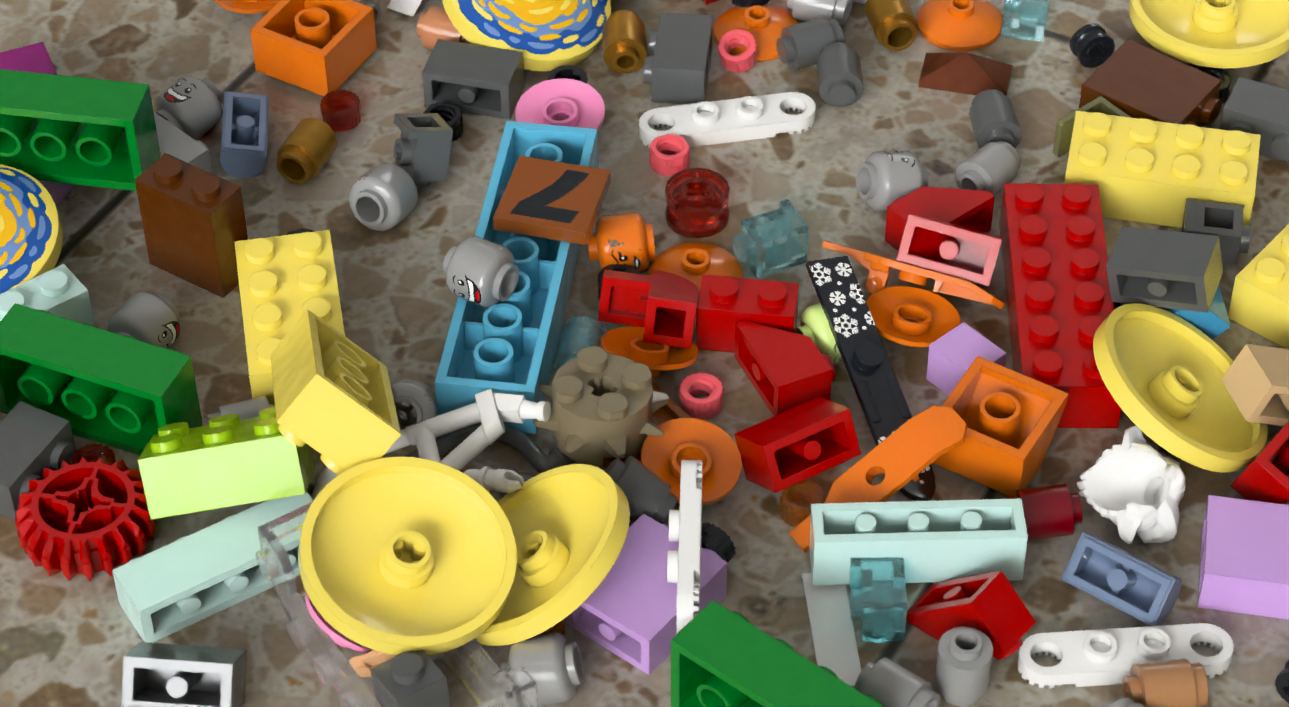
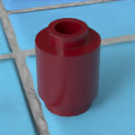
[1004,484,1082,541]

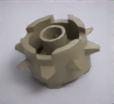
[533,346,669,466]

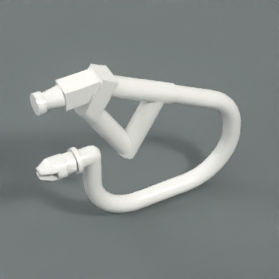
[311,389,551,501]

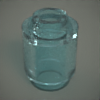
[552,316,608,374]

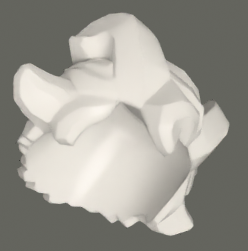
[1077,426,1185,544]

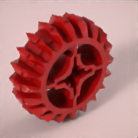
[15,455,157,581]

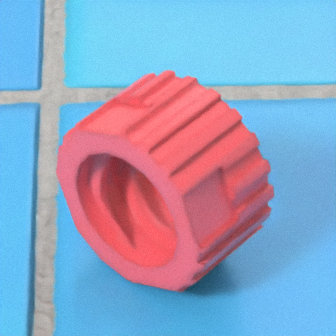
[717,29,759,73]
[649,134,690,177]
[679,372,724,420]

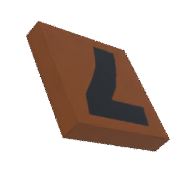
[493,155,611,245]

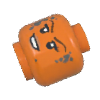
[588,212,656,273]

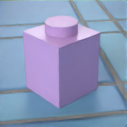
[926,322,1007,396]

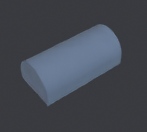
[220,91,269,178]
[1061,532,1182,626]

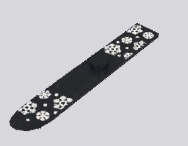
[806,256,936,501]

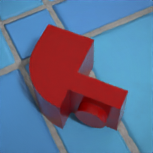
[597,269,699,349]

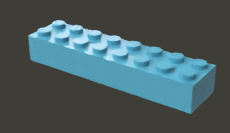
[435,121,598,434]

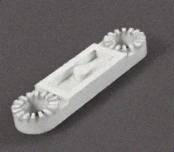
[639,92,816,147]
[667,460,703,633]
[1018,623,1234,689]

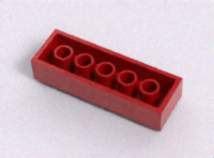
[999,183,1121,428]

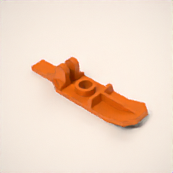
[822,240,1006,310]
[789,406,967,553]

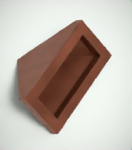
[919,52,1013,96]

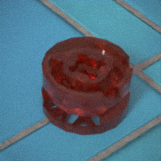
[665,168,730,239]

